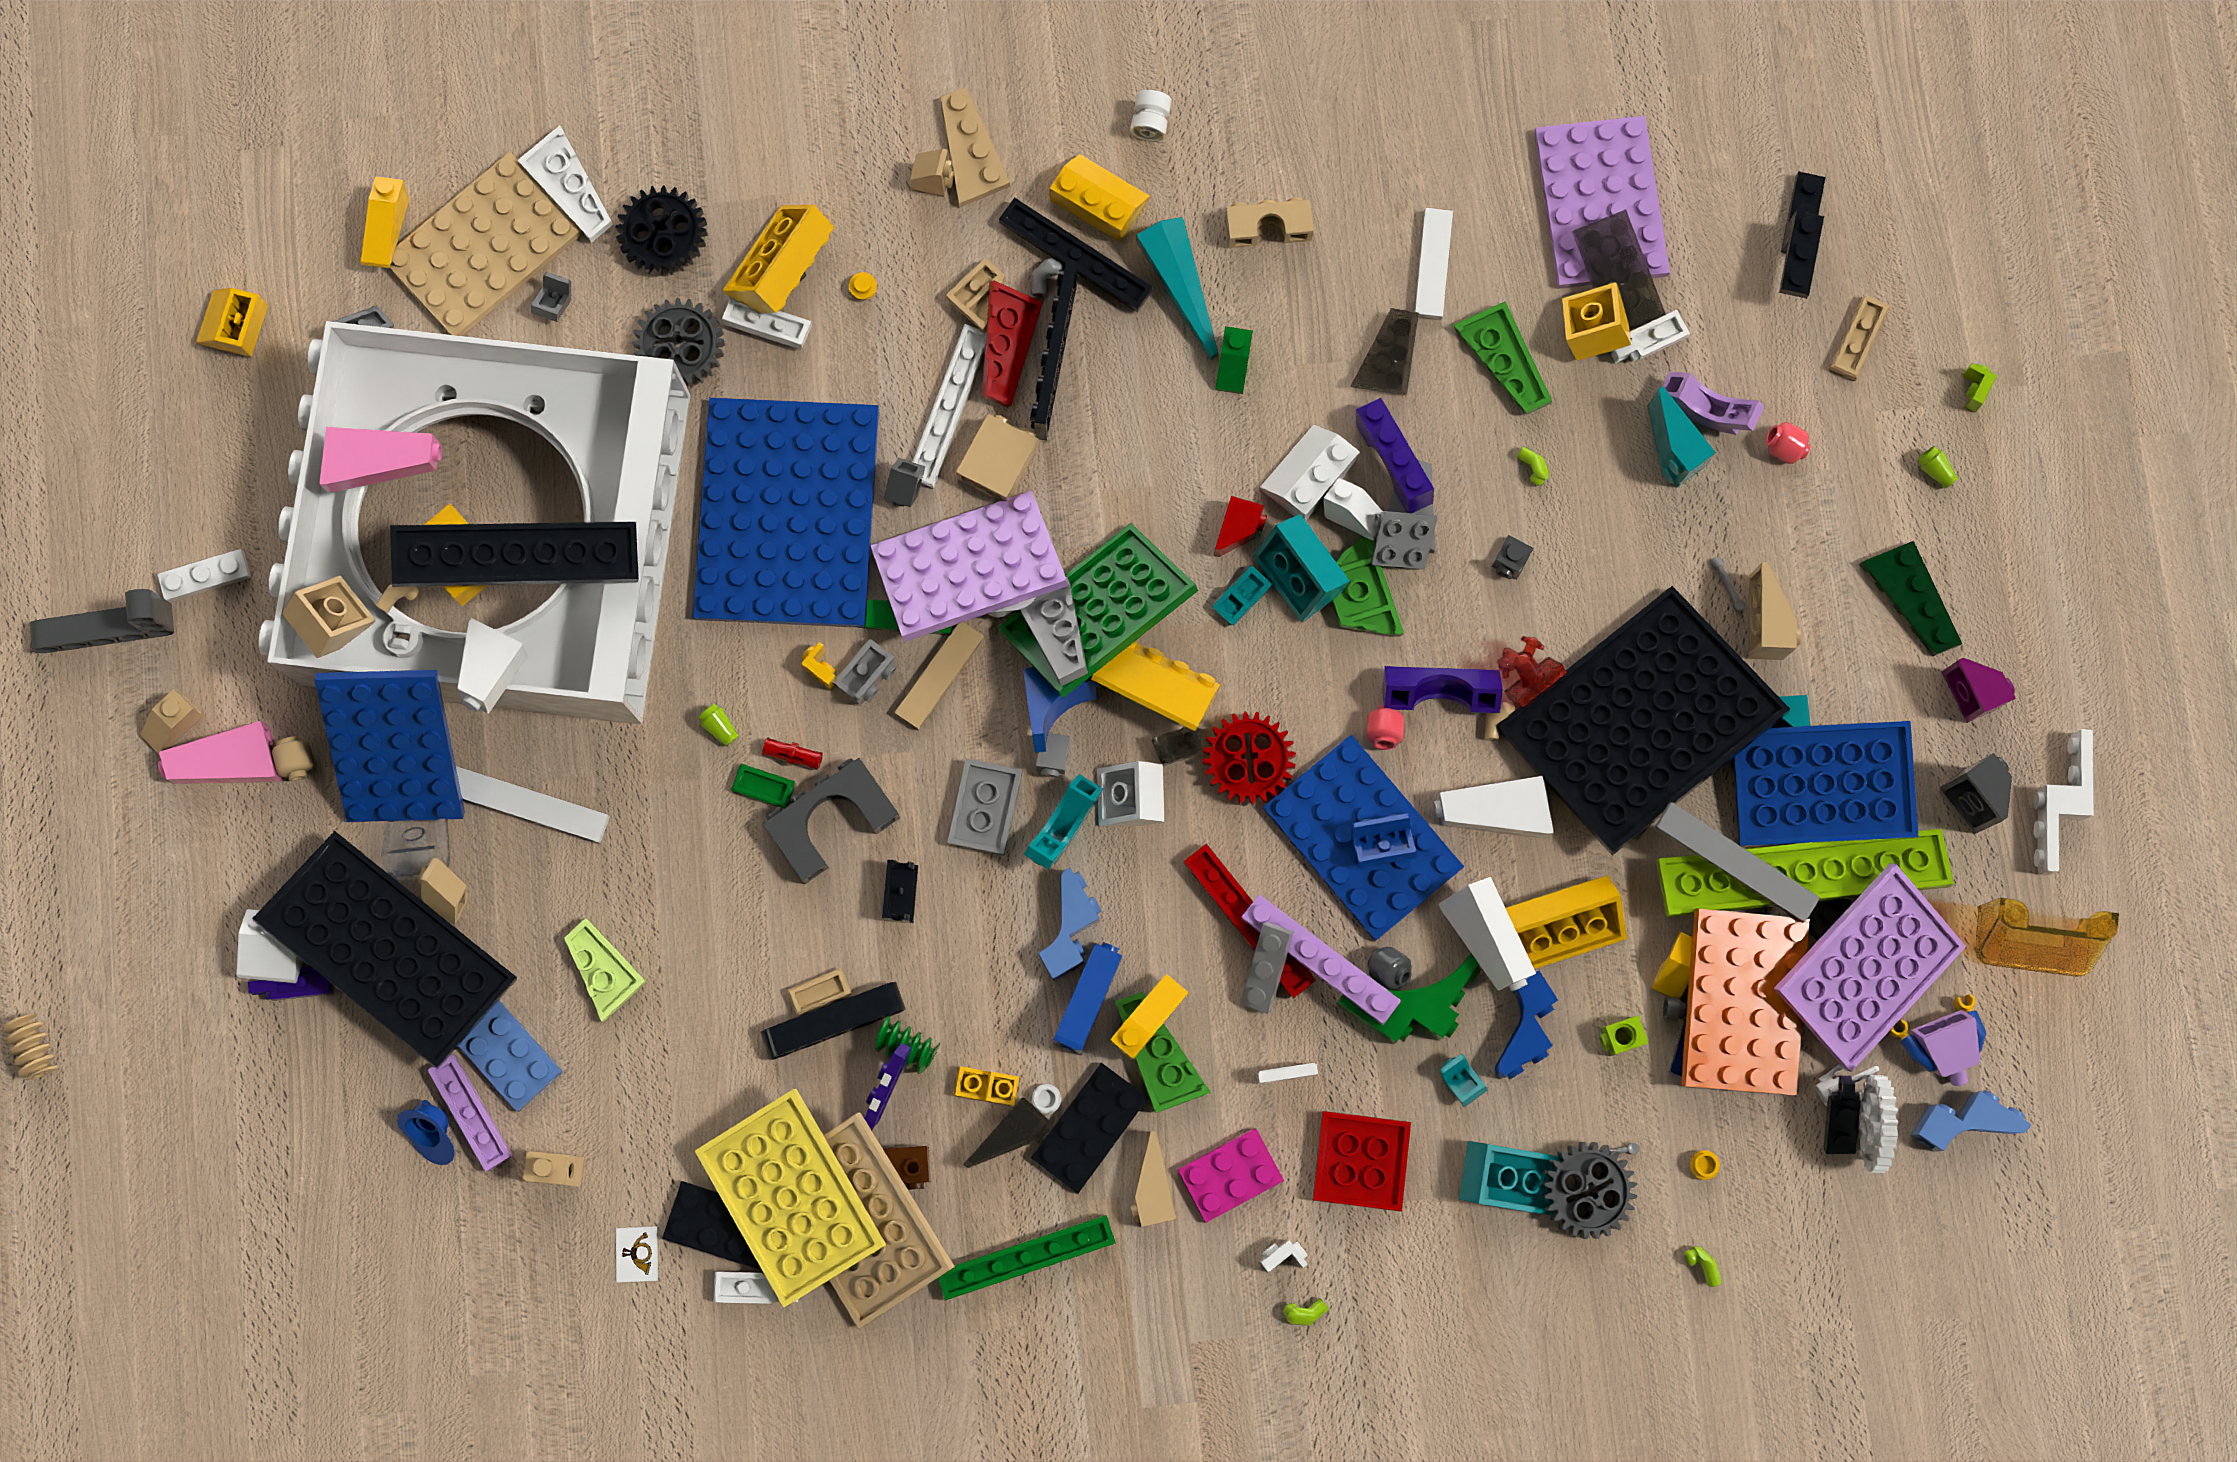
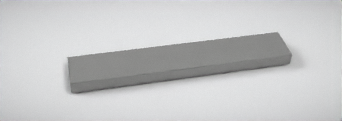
[1654,802,1820,923]

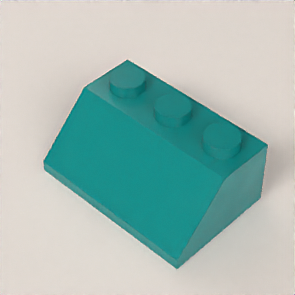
[1253,514,1350,623]

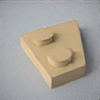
[946,257,1006,333]

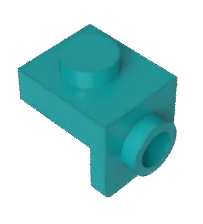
[1439,1054,1488,1107]

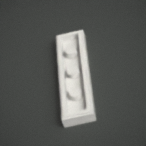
[1414,208,1453,320]

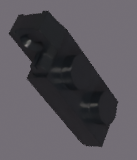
[1823,1076,1861,1154]

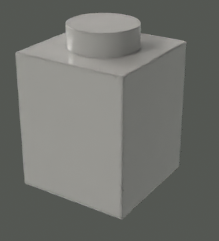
[1036,733,1070,778]

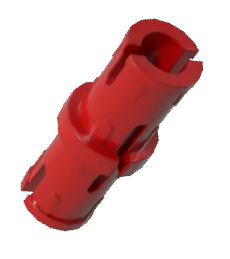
[762,737,823,770]

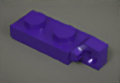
[248,966,334,1001]

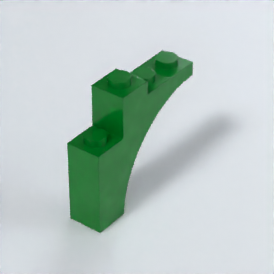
[1336,953,1481,1044]

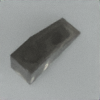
[963,1097,1050,1169]

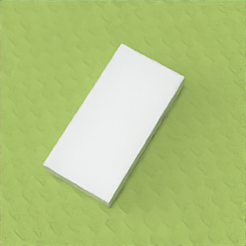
[1256,1063,1318,1085]

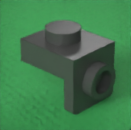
[531,272,571,322]

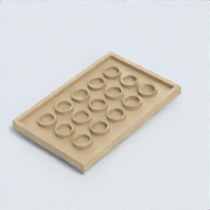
[390,151,584,336]
[824,1112,955,1329]

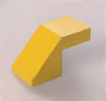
[1651,932,1692,999]

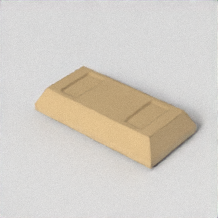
[787,968,853,1017]

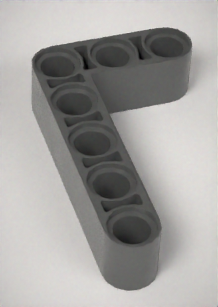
[30,589,174,653]

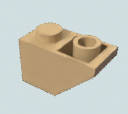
[910,149,954,197]
[418,857,467,925]

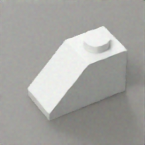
[1324,478,1383,541]

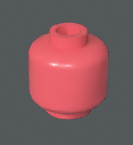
[1766,422,1810,464]
[1366,705,1404,750]

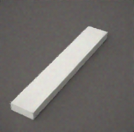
[912,324,986,489]
[456,766,610,843]

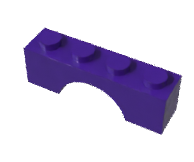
[1356,398,1434,513]
[1382,666,1503,713]

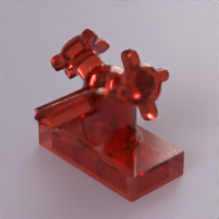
[1497,636,1567,707]

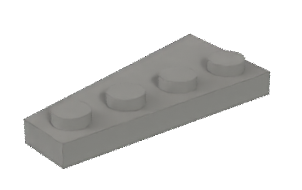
[1019,577,1088,686]

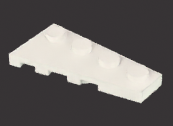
[518,125,613,242]

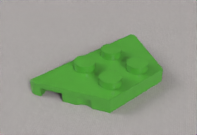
[1332,535,1404,637]

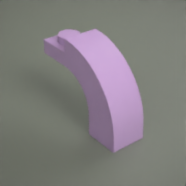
[1662,372,1765,435]

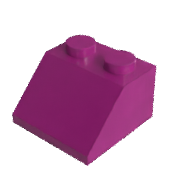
[1941,658,2016,723]

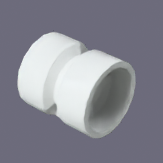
[1130,90,1172,141]

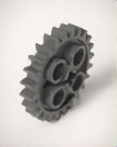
[632,298,725,388]
[1541,1142,1637,1239]

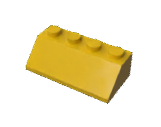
[722,204,835,313]
[1091,640,1221,731]
[1505,875,1627,969]

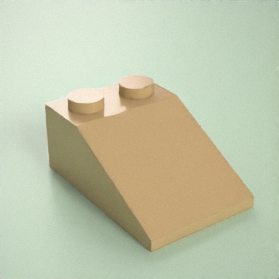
[1748,562,1801,660]

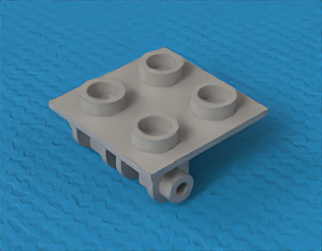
[1371,511,1437,569]

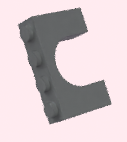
[763,758,901,884]

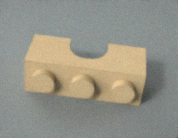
[1225,197,1314,248]

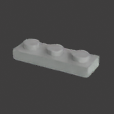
[1241,921,1294,1014]

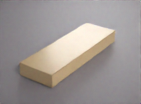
[1829,294,1890,381]

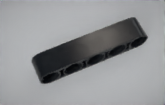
[760,982,906,1060]

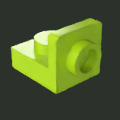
[1962,363,1997,412]

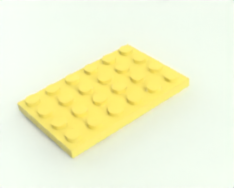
[695,1089,886,1308]

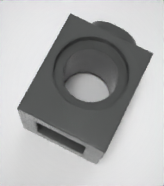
[884,458,925,507]

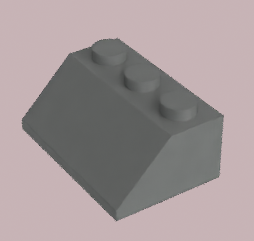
[1940,753,2012,834]

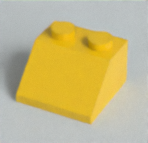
[1562,282,1631,361]

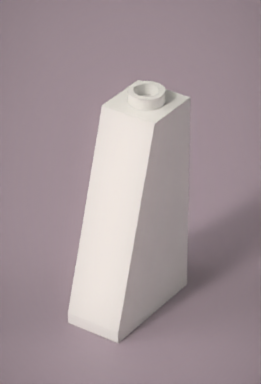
[1433,776,1554,838]
[1438,877,1536,991]

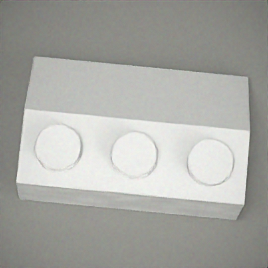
[1260,425,1360,521]

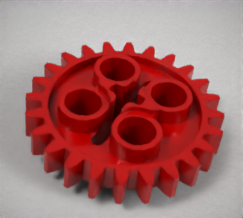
[1202,711,1296,806]

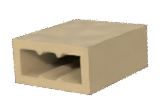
[956,414,1039,502]

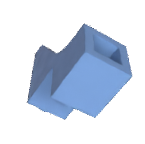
[1038,868,1102,981]
[1911,1090,2032,1152]

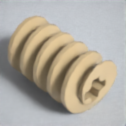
[2,1013,59,1080]

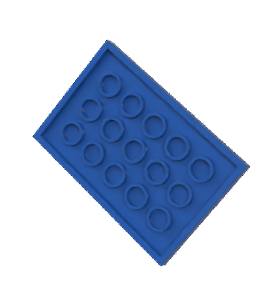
[314,670,465,822]
[1733,721,1919,846]
[1263,734,1464,941]

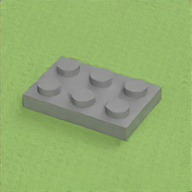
[947,758,1023,856]

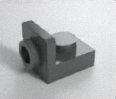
[1491,535,1534,580]

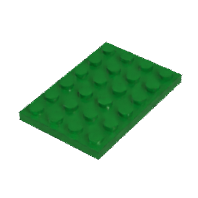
[998,523,1199,698]

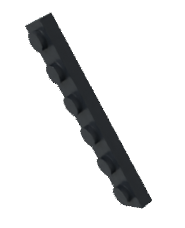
[999,197,1153,313]

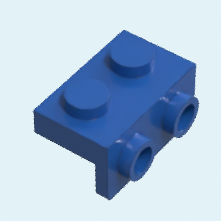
[1351,813,1417,868]

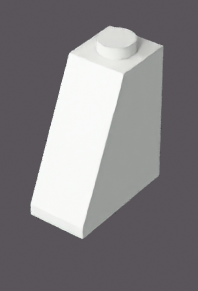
[457,618,528,714]

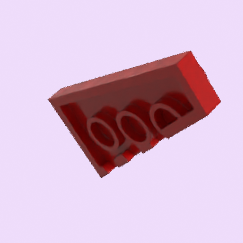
[982,280,1043,407]

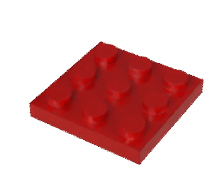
[1312,1111,1411,1212]

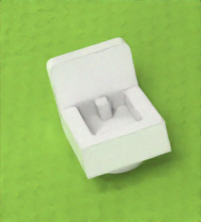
[1260,1240,1308,1272]

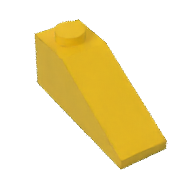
[361,176,409,268]
[1110,974,1189,1061]

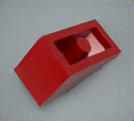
[1214,496,1267,557]

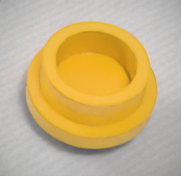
[849,272,877,300]
[1690,1150,1720,1180]

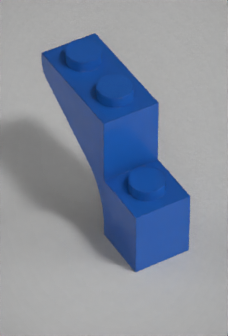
[1495,970,1558,1080]

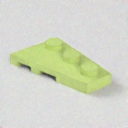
[564,918,647,1023]

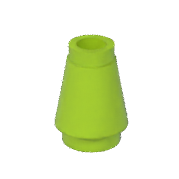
[1917,446,1958,489]
[697,703,739,747]

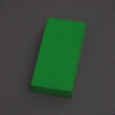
[731,763,796,809]

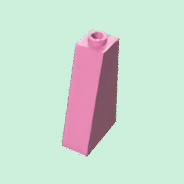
[319,427,442,492]
[158,721,284,784]

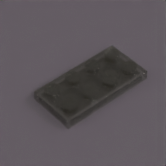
[1572,209,1666,330]

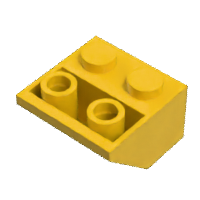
[196,288,269,358]

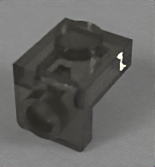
[1152,726,1203,766]

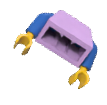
[1889,994,1986,1086]

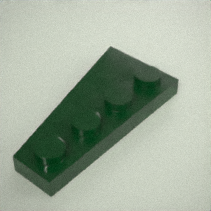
[1859,541,1962,656]

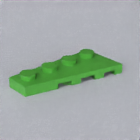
[1454,301,1552,415]
[1115,992,1211,1114]

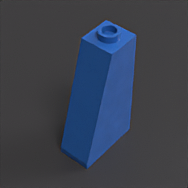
[1053,942,1122,1055]

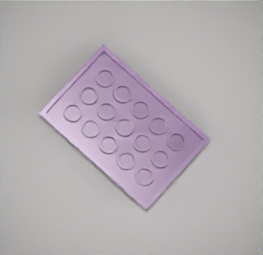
[1534,116,1670,289]
[870,490,1068,642]
[1774,863,1966,1072]

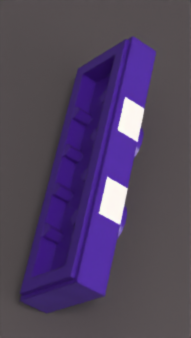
[864,1043,911,1131]

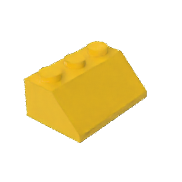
[1050,154,1150,243]

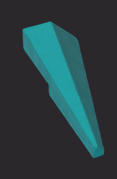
[1136,217,1219,360]

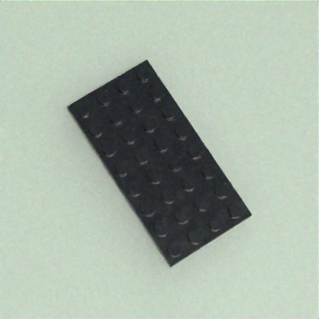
[252,831,517,1070]

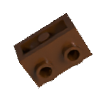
[883,1146,931,1190]

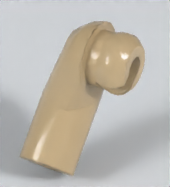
[375,584,419,614]
[1485,701,1516,741]

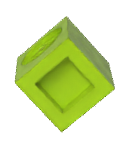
[1599,1015,1649,1056]

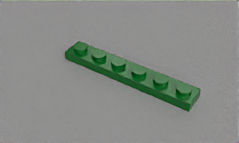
[938,1215,1116,1301]

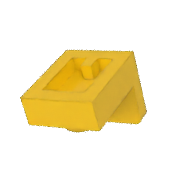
[801,642,836,690]

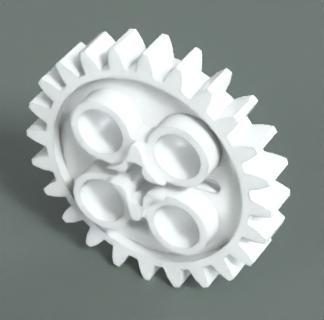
[1858,1075,1898,1173]

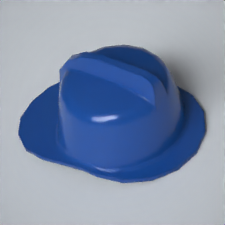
[397,1100,455,1165]

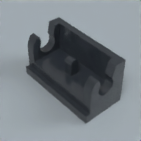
[882,860,919,924]

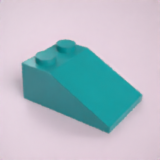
[1647,386,1716,488]
[1459,1141,1560,1216]

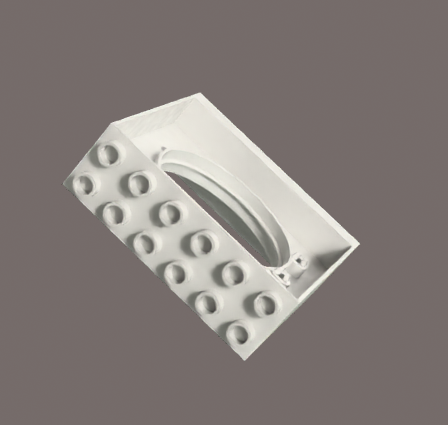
[259,321,690,724]

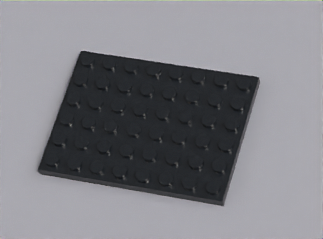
[1497,586,1790,856]

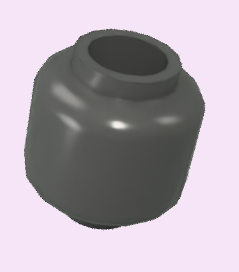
[1368,946,1412,990]

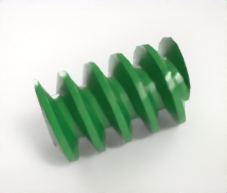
[875,1015,940,1074]

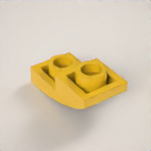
[953,1066,1020,1106]

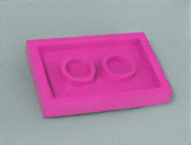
[1178,1128,1284,1223]

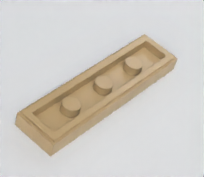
[895,622,985,730]

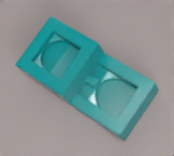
[1212,565,1273,626]

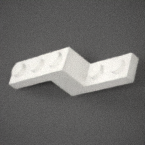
[2033,729,2094,875]

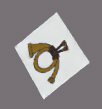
[616,1226,658,1283]

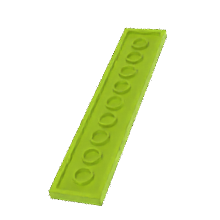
[1656,828,1954,918]

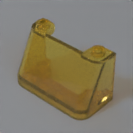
[1975,898,2119,977]

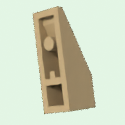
[1130,1131,1176,1227]

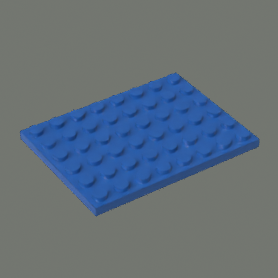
[693,397,879,628]

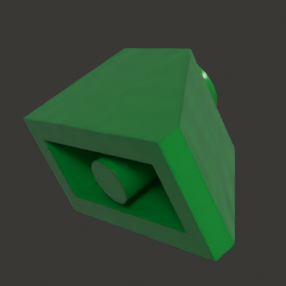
[1215,326,1253,394]

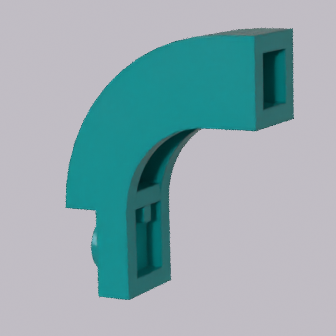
[1024,774,1103,870]

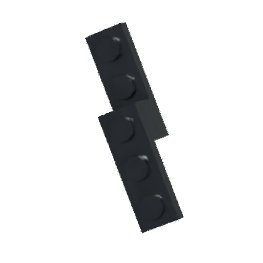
[1779,171,1826,299]

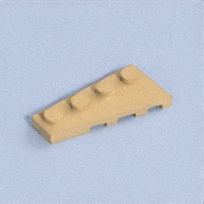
[941,87,1010,208]

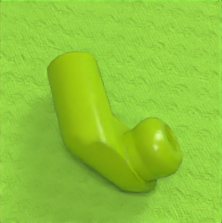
[1517,446,1550,486]
[1684,1246,1722,1287]
[1283,1298,1329,1326]

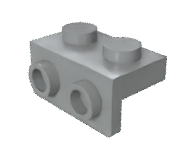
[833,639,897,706]

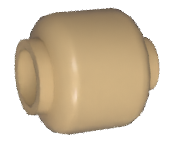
[271,736,314,781]

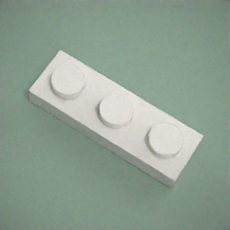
[722,297,812,350]
[158,549,251,603]

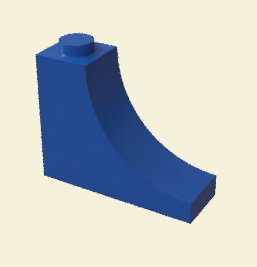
[1023,667,1101,753]

